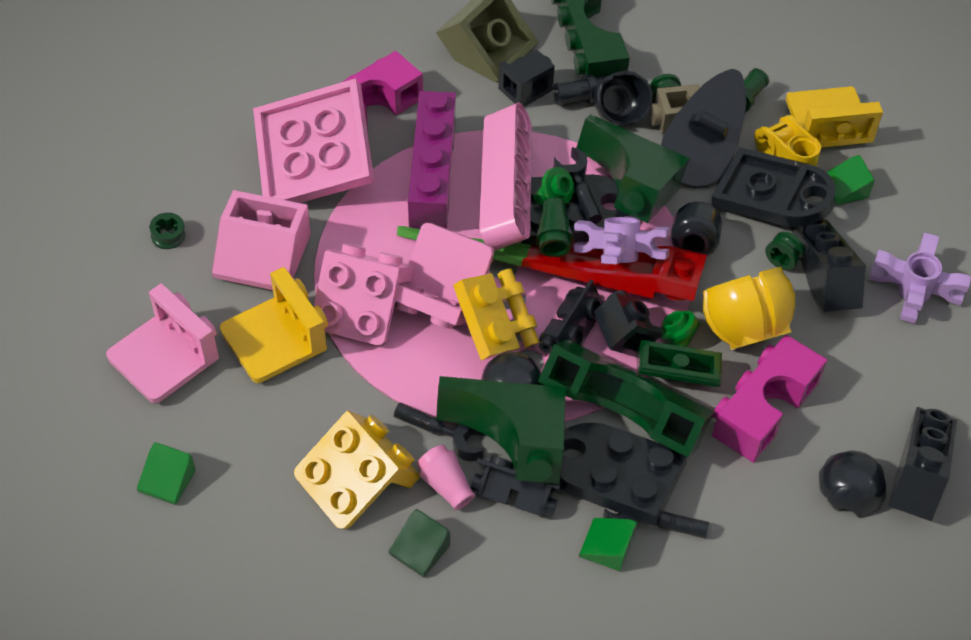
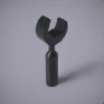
[553,147,603,224]
[394,402,486,462]
[603,508,709,539]

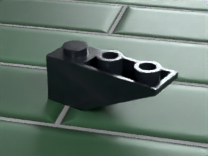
[790,219,866,312]
[889,407,957,521]

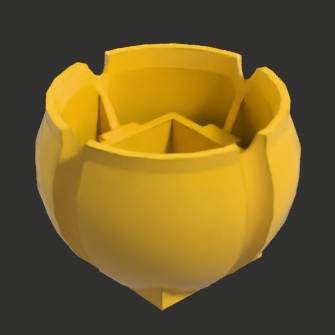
[702,267,796,350]

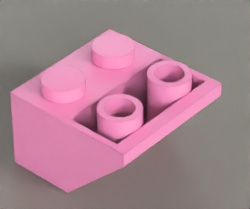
[212,190,311,290]

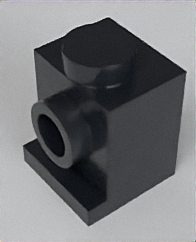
[498,50,555,107]
[594,290,664,357]

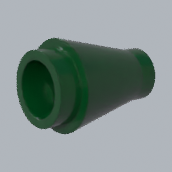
[535,198,574,257]

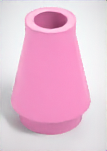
[417,444,475,511]

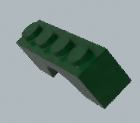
[551,0,630,78]
[538,339,715,457]

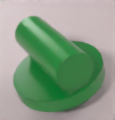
[533,167,574,206]
[661,311,700,347]

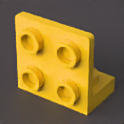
[785,86,883,148]

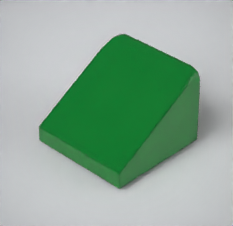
[827,155,874,205]
[136,442,196,505]
[579,518,637,572]

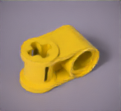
[754,115,821,166]

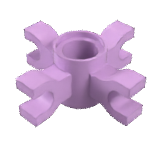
[574,216,670,264]
[869,232,971,324]

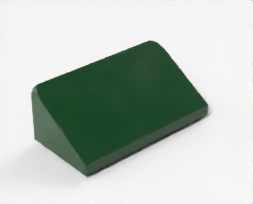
[636,340,722,387]

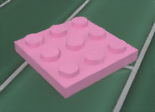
[253,78,375,203]

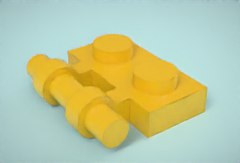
[453,268,540,361]

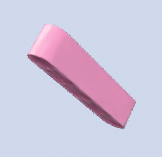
[479,102,532,251]

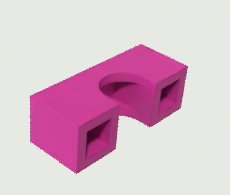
[342,51,423,132]
[712,334,827,463]

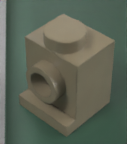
[649,84,700,134]

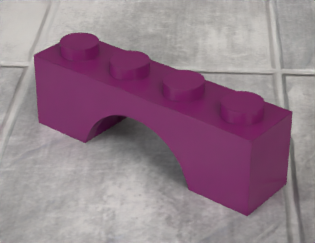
[408,91,456,229]

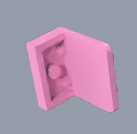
[395,223,494,329]
[314,244,414,345]
[106,283,219,403]

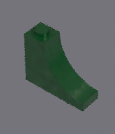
[576,114,690,223]
[436,376,566,484]

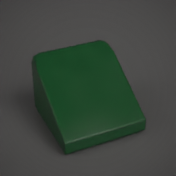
[389,509,450,578]

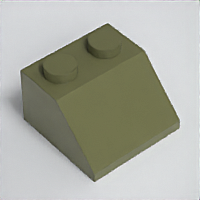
[436,0,539,82]

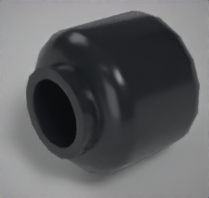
[670,202,723,256]

